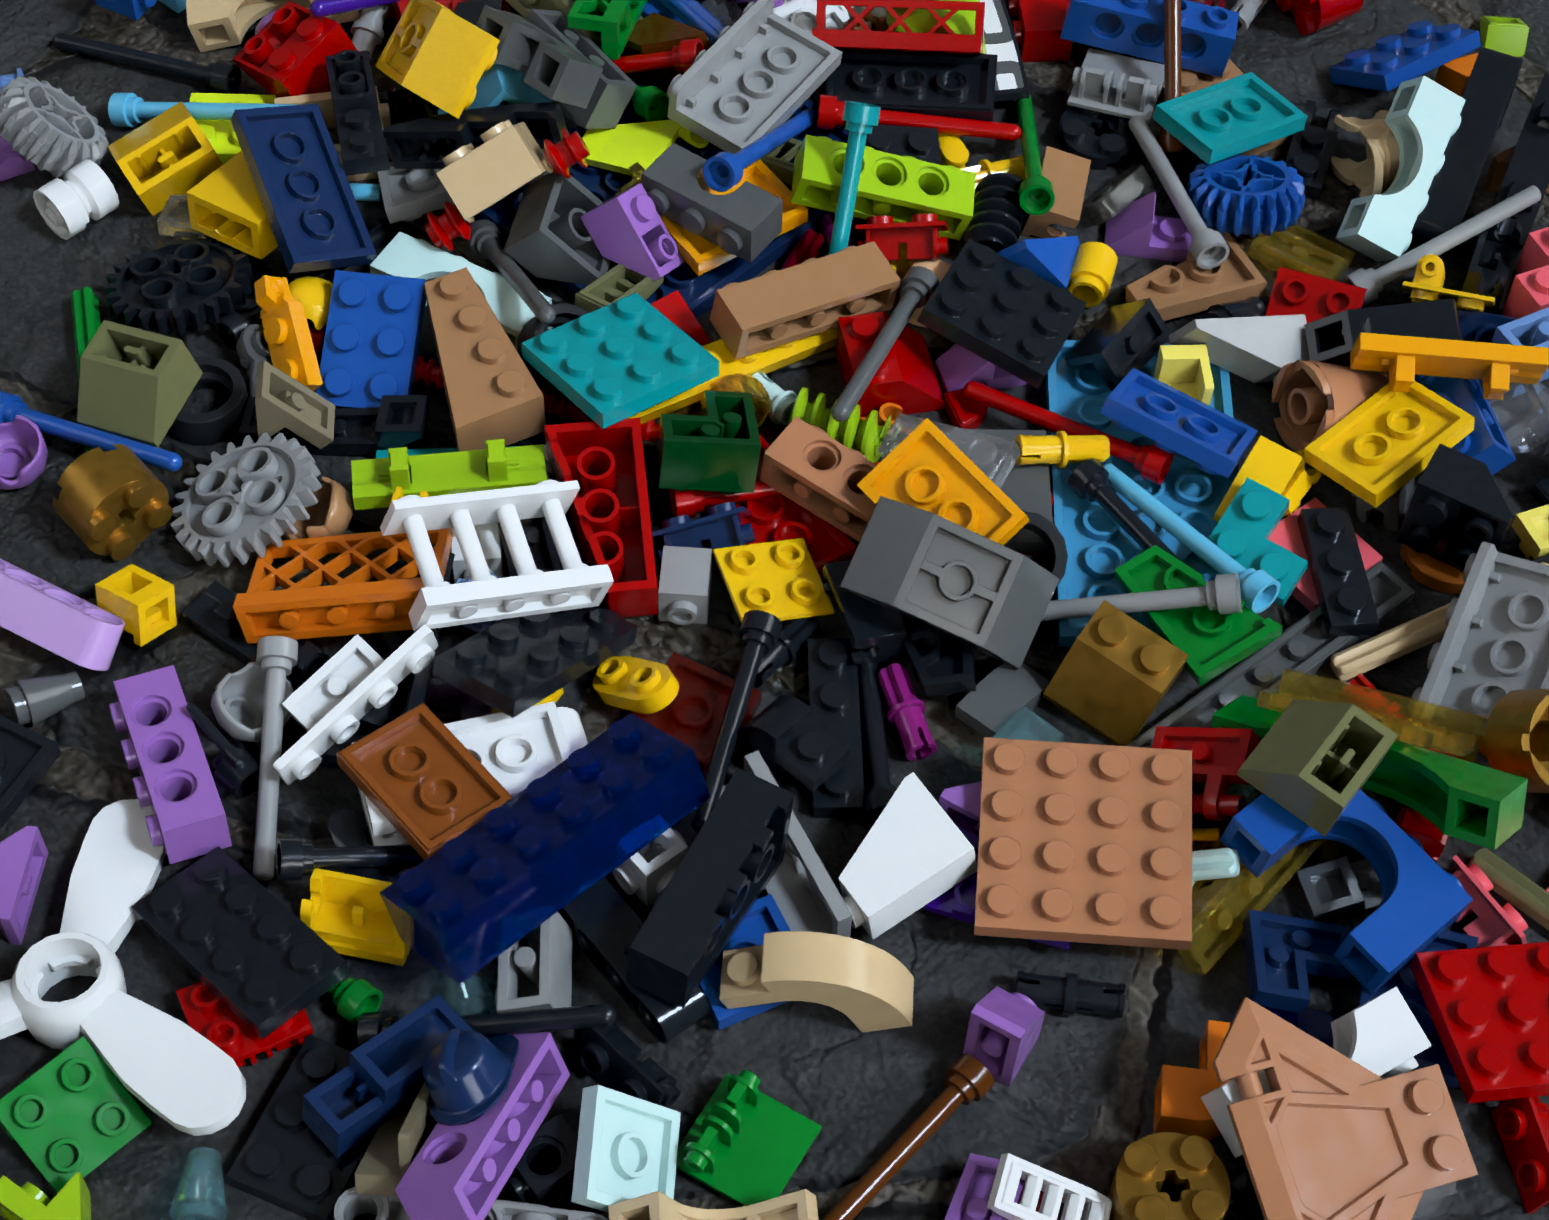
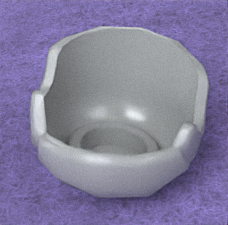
[211,662,294,742]

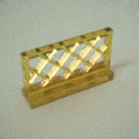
[1257,668,1487,763]

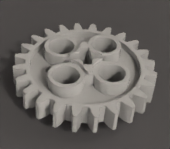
[171,432,322,567]

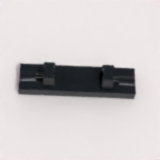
[1492,73,1549,250]
[181,581,331,692]

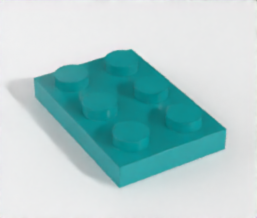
[1153,72,1308,165]

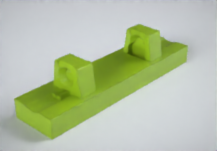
[351,439,547,510]

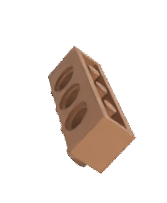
[760,416,877,542]

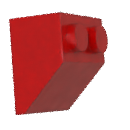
[836,312,944,417]

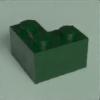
[655,390,761,494]

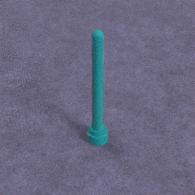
[828,101,881,255]

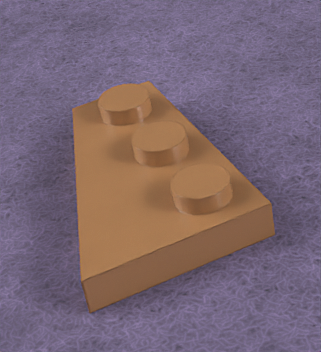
[1125,232,1267,321]

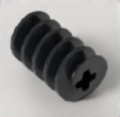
[961,173,1026,253]

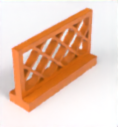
[233,528,453,644]

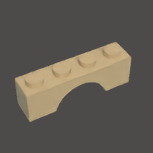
[186,0,361,52]

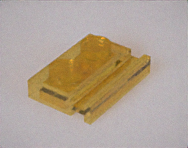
[1247,224,1356,281]

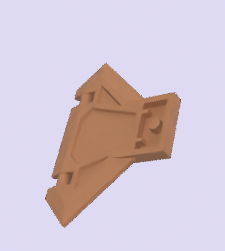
[1212,997,1478,1220]

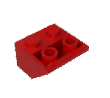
[233,1,359,98]

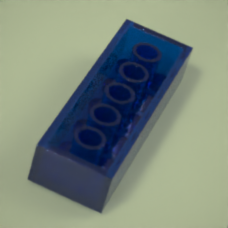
[380,713,711,985]

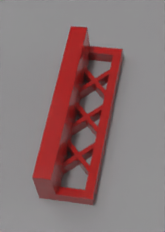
[812,0,985,54]

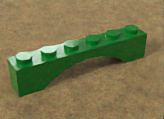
[1211,695,1528,850]

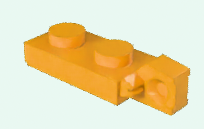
[254,275,323,391]

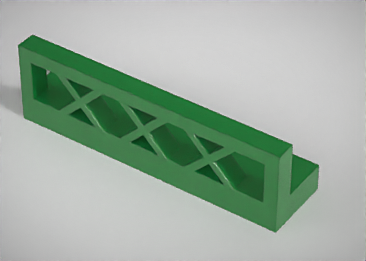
[567,0,648,60]

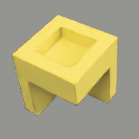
[1154,344,1214,406]

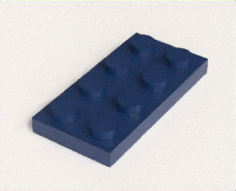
[230,104,377,273]

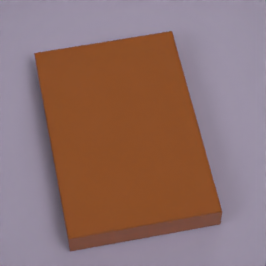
[336,703,517,866]

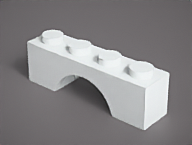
[1200,986,1432,1158]

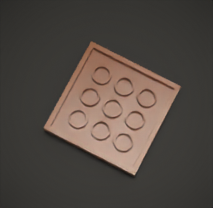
[974,737,1192,950]

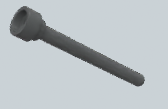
[465,220,556,324]
[831,266,939,422]

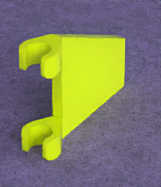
[582,120,709,178]

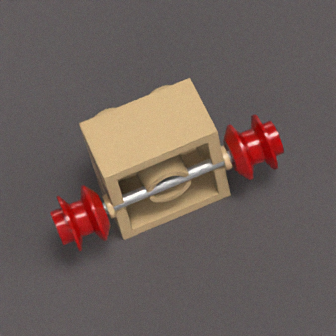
[424,119,590,251]

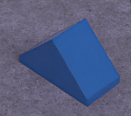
[997,236,1080,289]

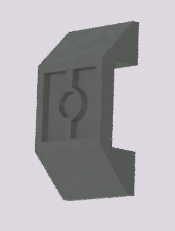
[839,496,1060,669]

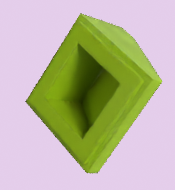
[1479,16,1529,57]

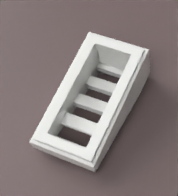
[987,1153,1113,1220]

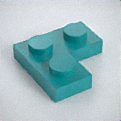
[1198,477,1308,607]

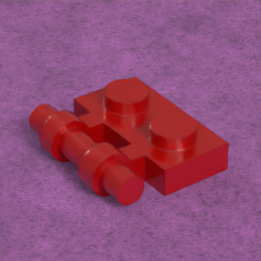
[1152,726,1259,821]

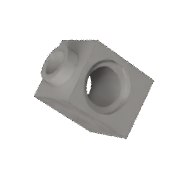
[658,546,712,625]

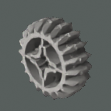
[0,76,109,178]

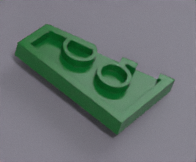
[1114,545,1282,687]

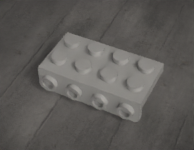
[667,0,843,154]
[1409,541,1549,753]

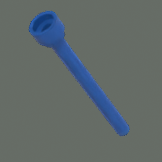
[703,108,818,192]
[0,391,182,471]

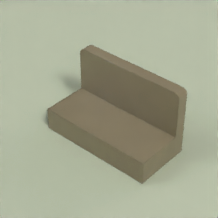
[355,1082,437,1196]

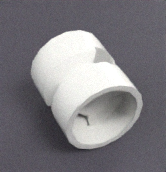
[33,159,120,240]

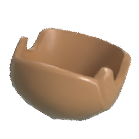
[284,476,353,540]

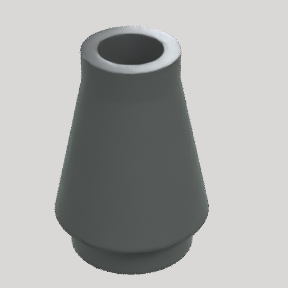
[3,671,85,728]

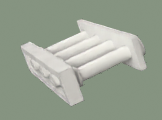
[380,480,614,631]

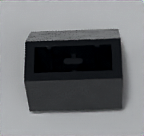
[1397,444,1513,573]

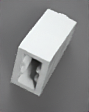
[838,772,977,940]

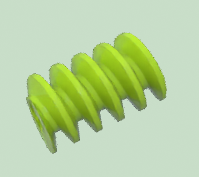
[788,387,892,463]

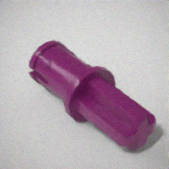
[878,663,937,761]

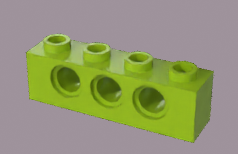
[790,134,976,240]

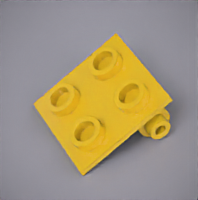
[1402,254,1495,312]
[713,538,835,623]

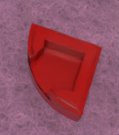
[943,383,988,429]

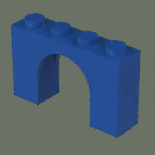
[1219,789,1473,994]

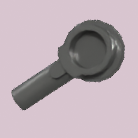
[236,324,273,397]

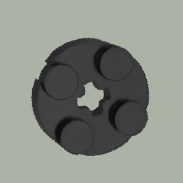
[1058,106,1141,170]

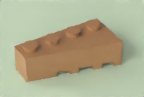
[424,267,546,451]

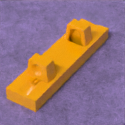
[1350,332,1549,401]

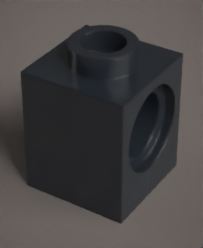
[505,1113,578,1208]

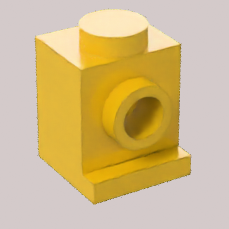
[95,563,177,647]

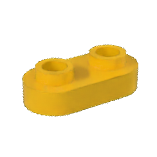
[593,656,679,714]

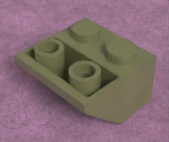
[77,320,203,447]
[1236,699,1398,837]

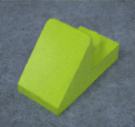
[0,1172,91,1220]

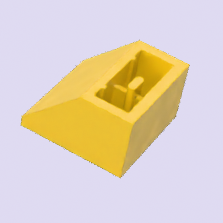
[107,101,223,216]

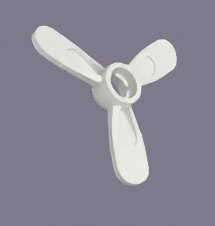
[0,799,246,1136]

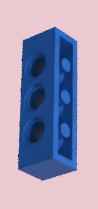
[1060,0,1239,78]

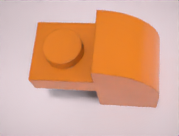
[1153,1020,1230,1141]

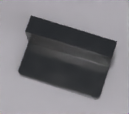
[1065,298,1171,392]

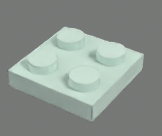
[571,1085,681,1213]

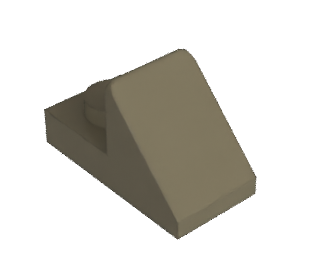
[255,360,335,449]

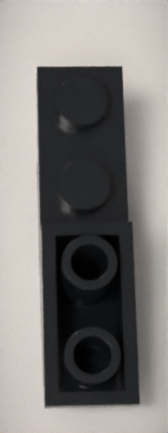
[325,50,390,176]

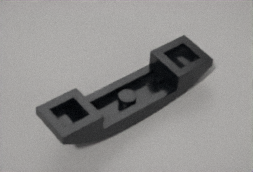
[238,395,430,456]

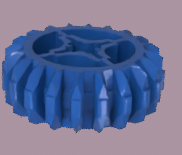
[1187,154,1305,238]

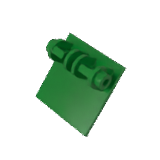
[0,1036,152,1194]
[676,1070,822,1206]

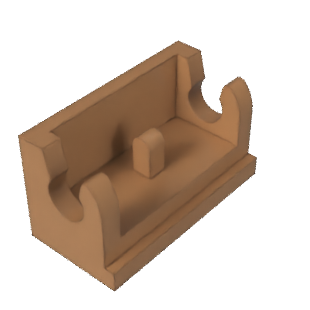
[1021,146,1091,238]

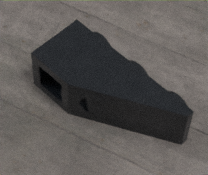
[1304,298,1462,366]

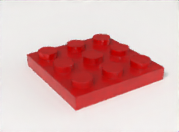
[1410,942,1549,1104]

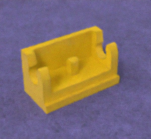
[300,868,419,966]

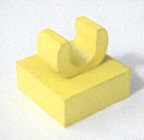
[1511,504,1549,561]

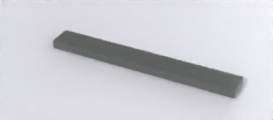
[1127,561,1416,748]

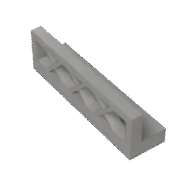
[720,750,852,937]

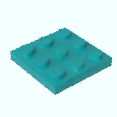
[521,293,719,429]

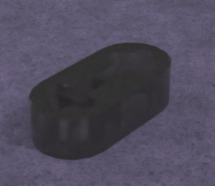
[1082,163,1153,226]

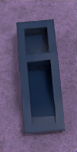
[302,994,474,1158]

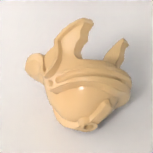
[1330,110,1400,197]

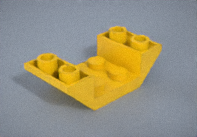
[375,0,501,119]

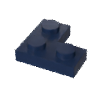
[1242,909,1352,1014]

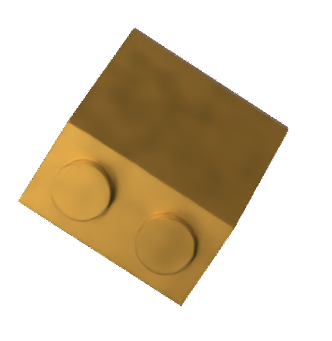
[1042,600,1189,746]

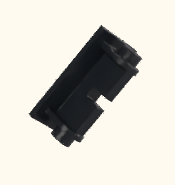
[571,1023,681,1108]

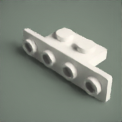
[273,624,438,785]

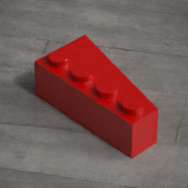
[544,418,658,618]

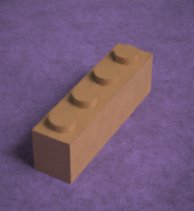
[710,241,901,360]

